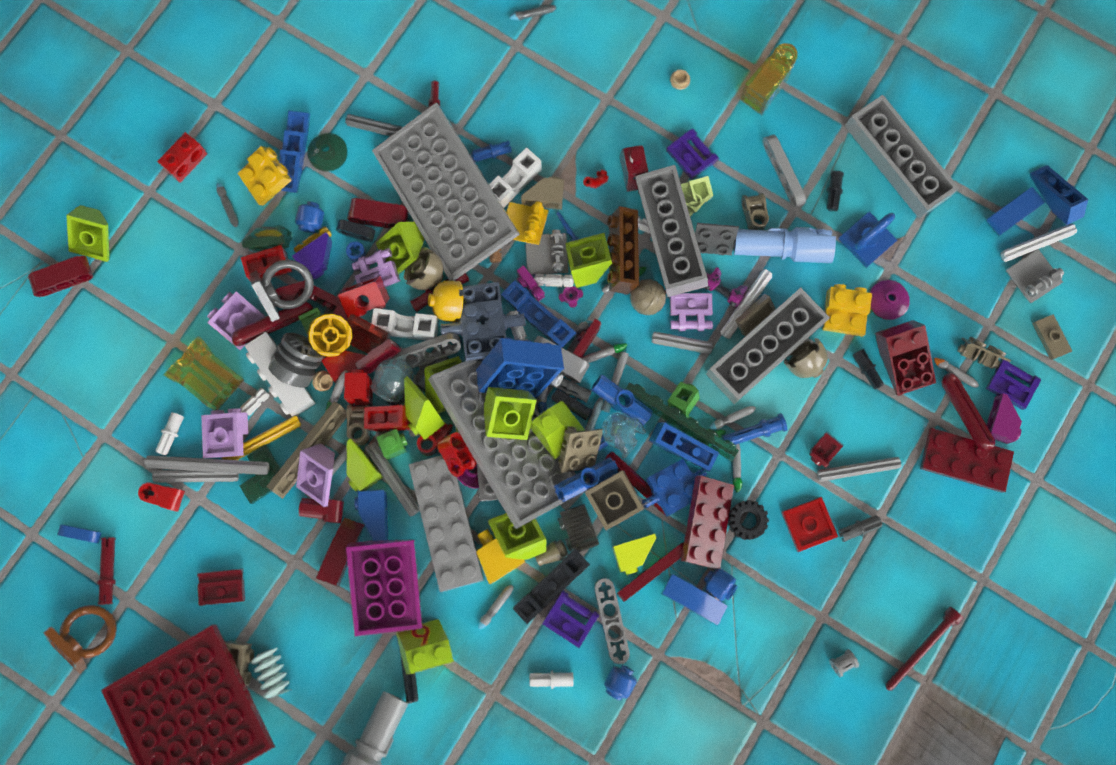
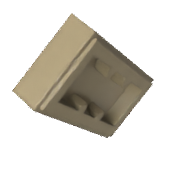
[735,294,776,336]
[1032,314,1072,360]

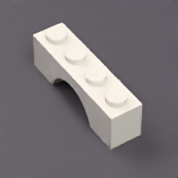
[245,332,316,416]

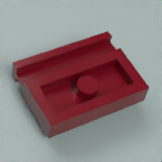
[197,569,245,606]

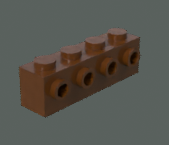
[607,206,639,295]

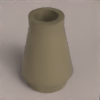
[535,540,568,566]

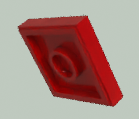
[781,497,838,552]

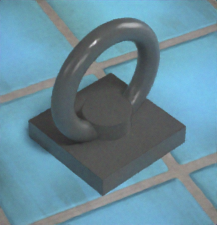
[249,260,314,322]

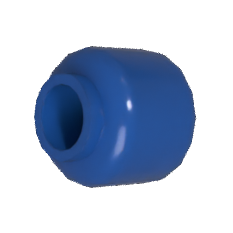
[295,201,324,233]
[704,568,738,601]
[604,665,637,700]

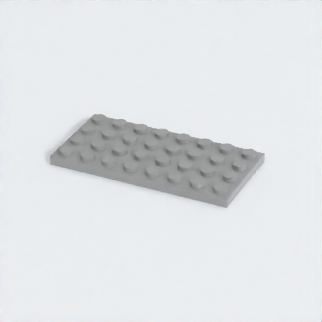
[372,103,520,281]
[428,358,576,529]

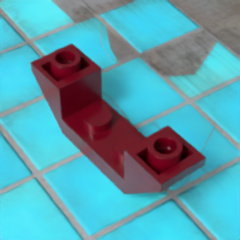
[276,281,353,332]

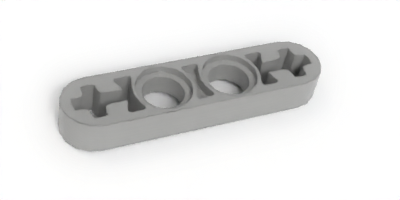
[763,134,806,207]
[383,333,461,375]
[595,579,630,664]

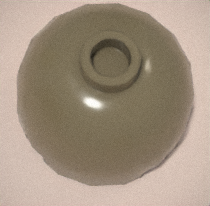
[404,248,444,290]
[784,338,828,378]

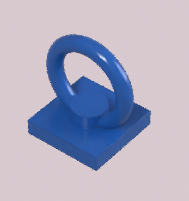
[839,211,897,268]

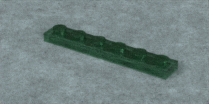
[625,382,739,462]

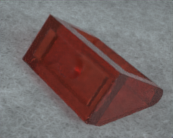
[348,314,391,354]

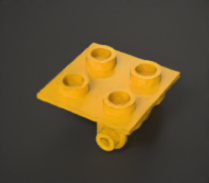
[506,201,549,245]

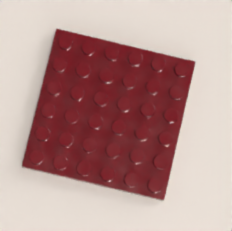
[101,624,275,765]

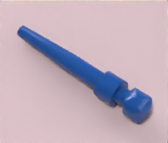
[556,212,579,241]

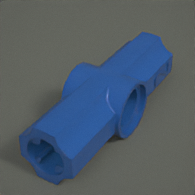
[591,375,653,426]
[554,457,618,502]

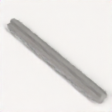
[144,455,270,475]

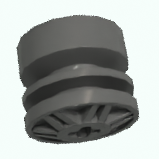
[268,333,324,388]

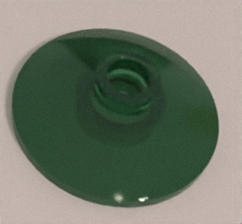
[307,133,348,172]

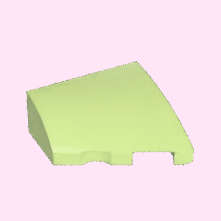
[681,176,714,216]

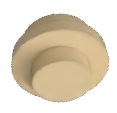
[670,70,690,90]
[312,370,333,391]

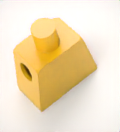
[476,529,525,584]

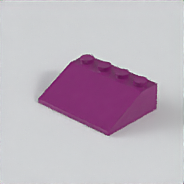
[346,540,422,636]

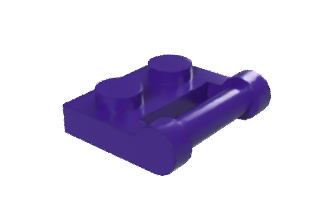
[666,128,719,180]
[986,359,1041,410]
[542,590,600,648]

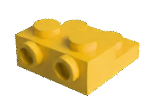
[237,146,291,206]
[822,284,872,337]

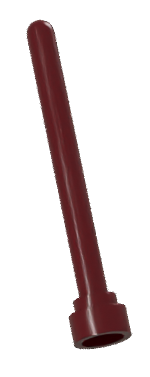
[885,607,964,691]

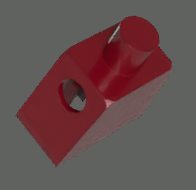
[620,145,648,192]

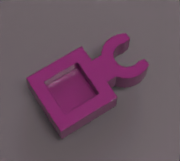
[516,265,545,302]

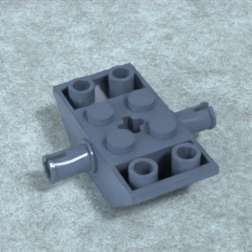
[441,282,526,361]

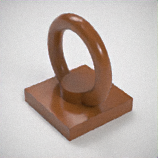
[44,605,117,674]

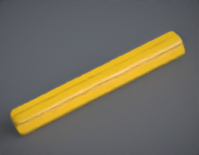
[222,416,301,460]

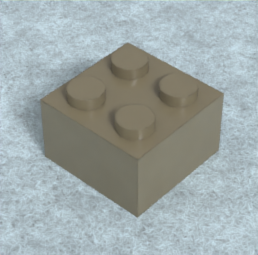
[585,471,645,530]

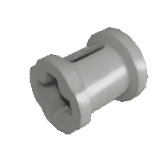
[829,649,859,677]

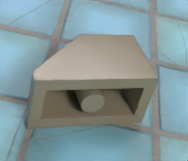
[521,176,564,210]

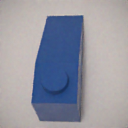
[1030,165,1088,225]
[648,422,719,472]
[354,490,389,541]

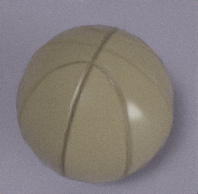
[630,279,666,315]

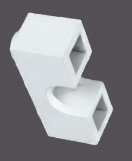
[489,147,541,208]
[371,308,439,341]

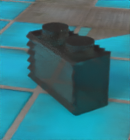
[558,504,600,553]

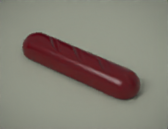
[232,302,313,346]
[941,373,995,450]

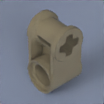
[742,192,769,230]
[346,404,371,446]

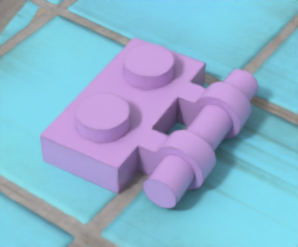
[352,248,401,296]
[670,293,713,331]

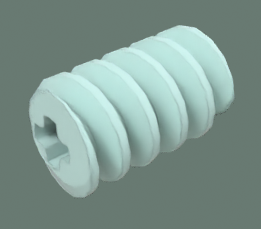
[251,647,292,698]

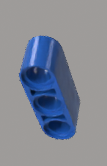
[986,187,1045,236]

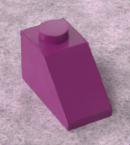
[986,393,1022,444]

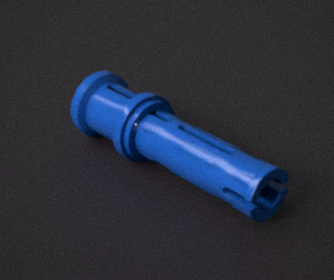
[722,413,788,448]

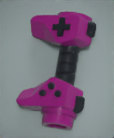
[704,267,748,308]

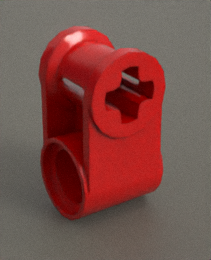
[417,422,453,456]
[438,432,476,477]
[138,483,185,512]

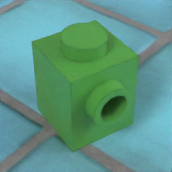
[376,429,408,460]

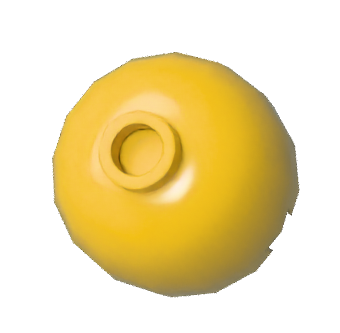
[428,280,463,323]
[308,313,352,357]

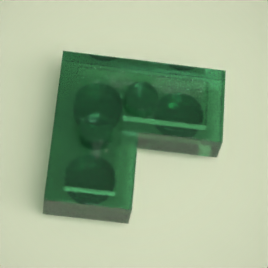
[240,445,281,504]

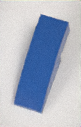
[661,574,728,625]

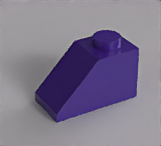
[292,232,332,279]

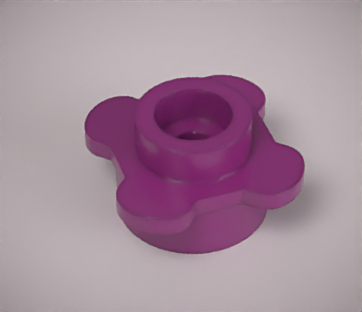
[559,286,583,308]

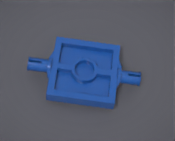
[642,459,707,517]

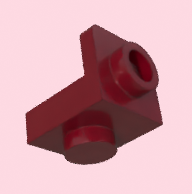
[809,431,844,467]

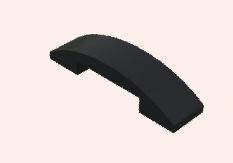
[513,548,590,624]

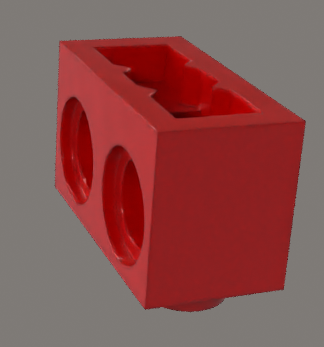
[157,132,207,183]
[241,245,292,281]
[344,369,373,406]
[364,405,411,432]

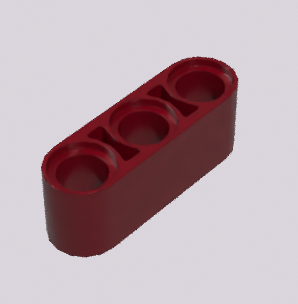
[347,198,408,229]
[28,256,93,297]

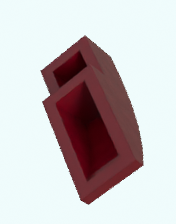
[316,517,365,586]

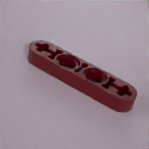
[617,542,684,602]

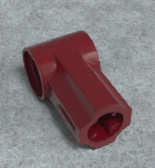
[299,498,344,523]

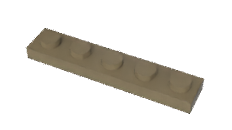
[266,401,347,499]

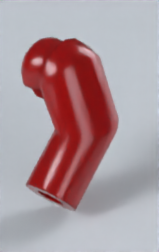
[583,170,609,189]

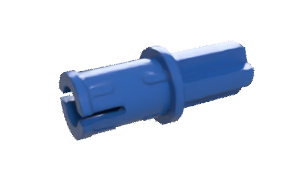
[471,140,512,162]

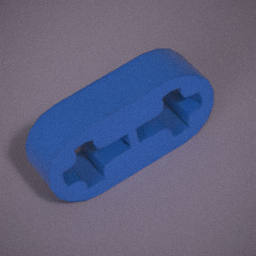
[57,524,102,543]

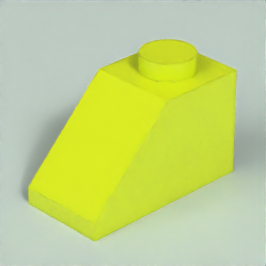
[612,534,656,575]

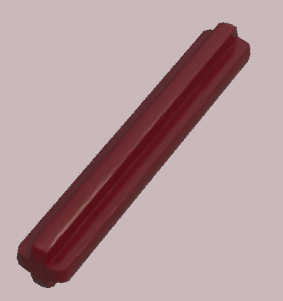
[605,451,665,515]

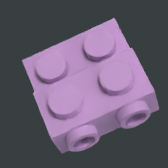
[207,291,265,350]
[202,409,248,458]

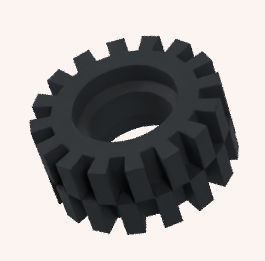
[728,500,769,540]

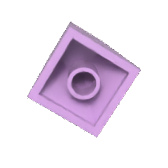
[296,444,335,507]

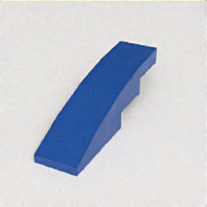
[279,111,310,193]

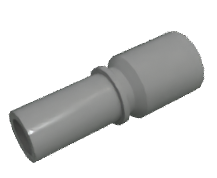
[342,691,409,765]

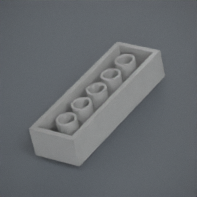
[845,95,959,219]
[635,165,708,297]
[706,288,830,404]
[409,456,484,592]

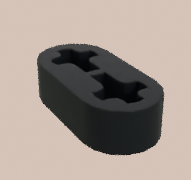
[336,220,376,242]

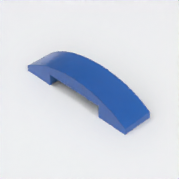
[501,280,576,348]

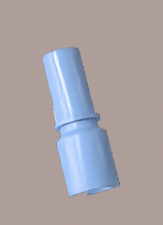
[734,227,836,263]

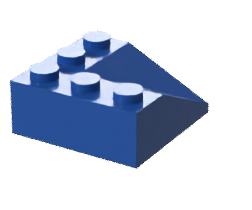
[476,338,564,398]

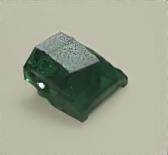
[242,225,293,251]

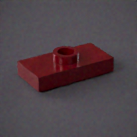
[573,318,601,358]
[355,339,401,374]

